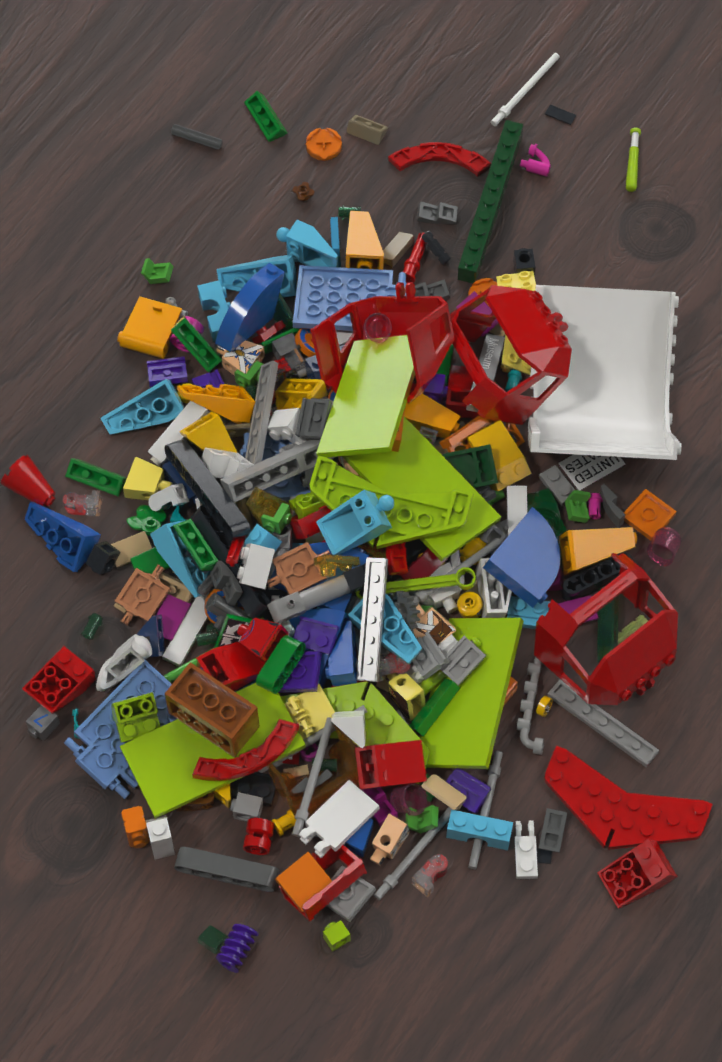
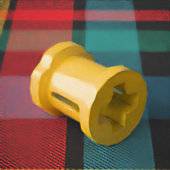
[271,810,296,836]

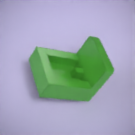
[141,258,174,284]
[234,361,263,390]
[565,490,591,523]
[261,502,292,534]
[405,805,439,833]

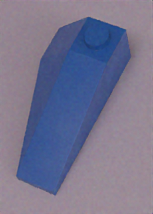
[25,502,101,572]

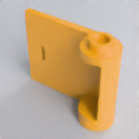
[117,296,182,359]

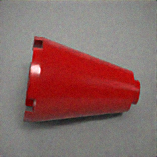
[1,455,55,507]

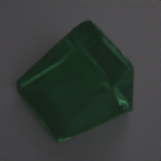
[197,925,228,954]

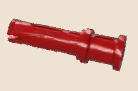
[403,232,428,283]

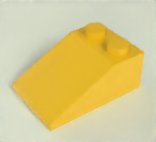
[467,420,532,491]

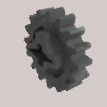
[389,591,420,633]

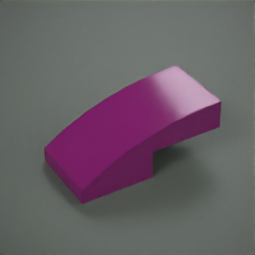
[361,788,398,828]

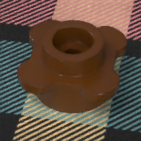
[292,182,314,201]

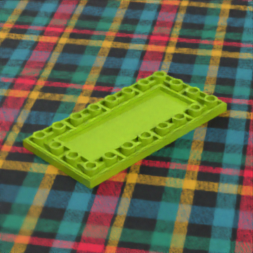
[316,335,415,458]
[342,416,501,562]
[419,618,524,769]
[120,683,306,819]

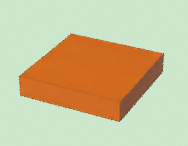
[624,489,677,541]
[275,852,332,912]

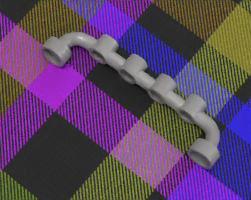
[517,657,544,755]

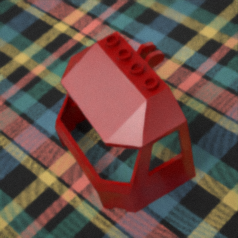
[310,282,455,404]
[450,285,572,425]
[534,553,678,705]

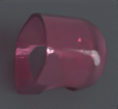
[362,313,392,344]
[647,527,681,566]
[390,783,427,816]

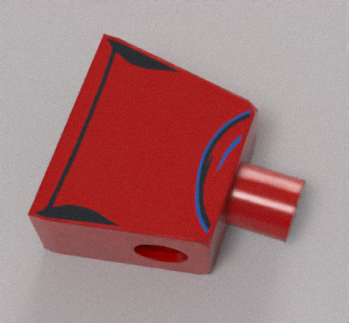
[237,618,289,663]

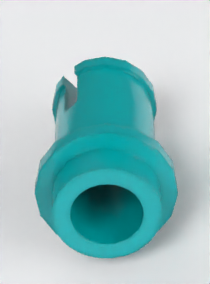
[504,370,522,392]

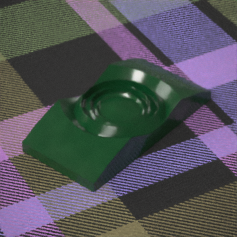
[441,444,498,488]
[527,488,567,561]

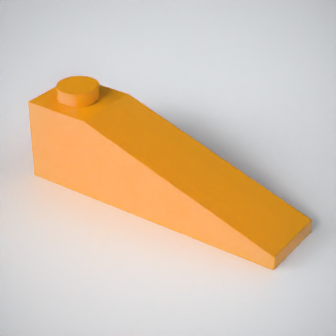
[177,384,255,424]

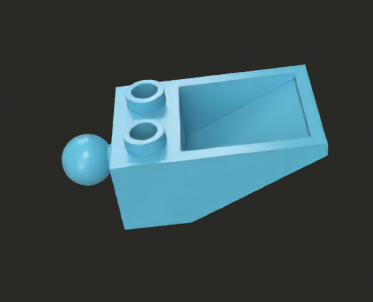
[276,220,338,267]
[316,490,395,556]

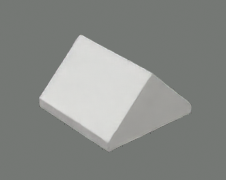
[331,710,366,748]

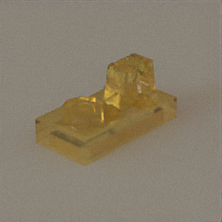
[314,554,360,577]

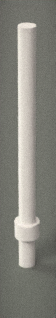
[491,53,560,126]

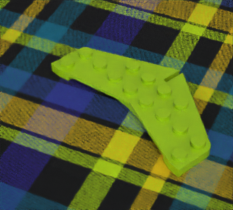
[310,455,473,549]
[281,681,430,787]

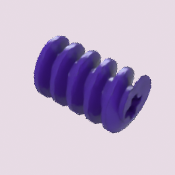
[216,924,259,973]

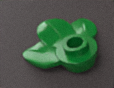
[127,505,166,536]

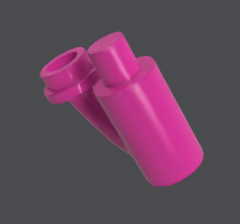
[520,144,551,177]

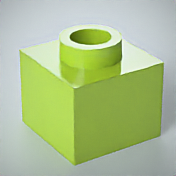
[323,920,350,952]

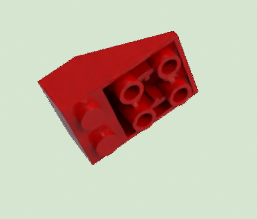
[446,365,479,419]
[196,641,265,691]
[22,646,96,714]
[355,740,427,789]
[597,839,678,909]

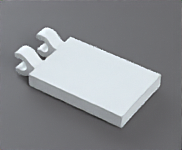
[299,780,380,858]

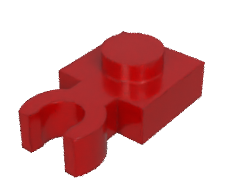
[252,320,285,344]

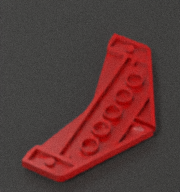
[544,746,713,850]

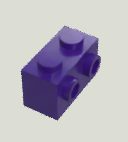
[423,374,448,407]

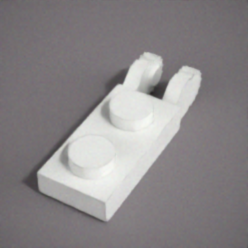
[515,821,538,879]

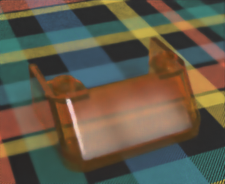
[267,724,360,820]

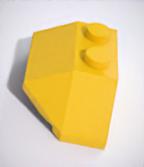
[275,378,328,410]

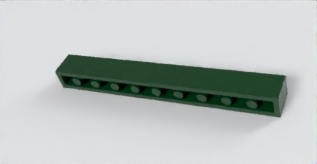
[457,120,523,283]

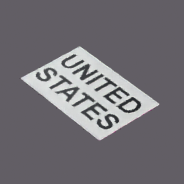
[558,454,625,490]

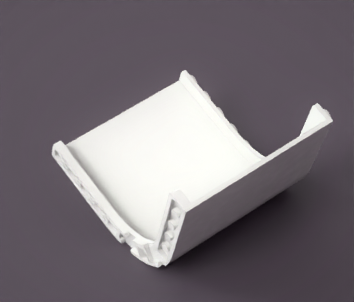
[528,285,681,460]

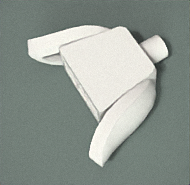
[395,550,465,614]
[96,634,152,692]

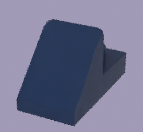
[137,614,165,657]

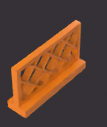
[440,415,525,453]

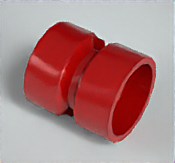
[243,818,274,855]

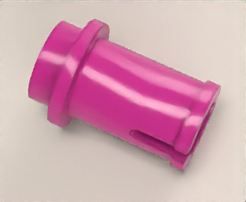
[588,493,603,519]

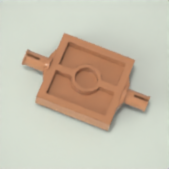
[267,542,332,595]
[115,564,171,626]

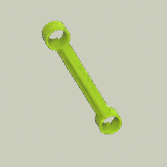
[355,567,476,600]

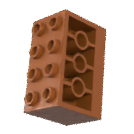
[165,662,260,758]

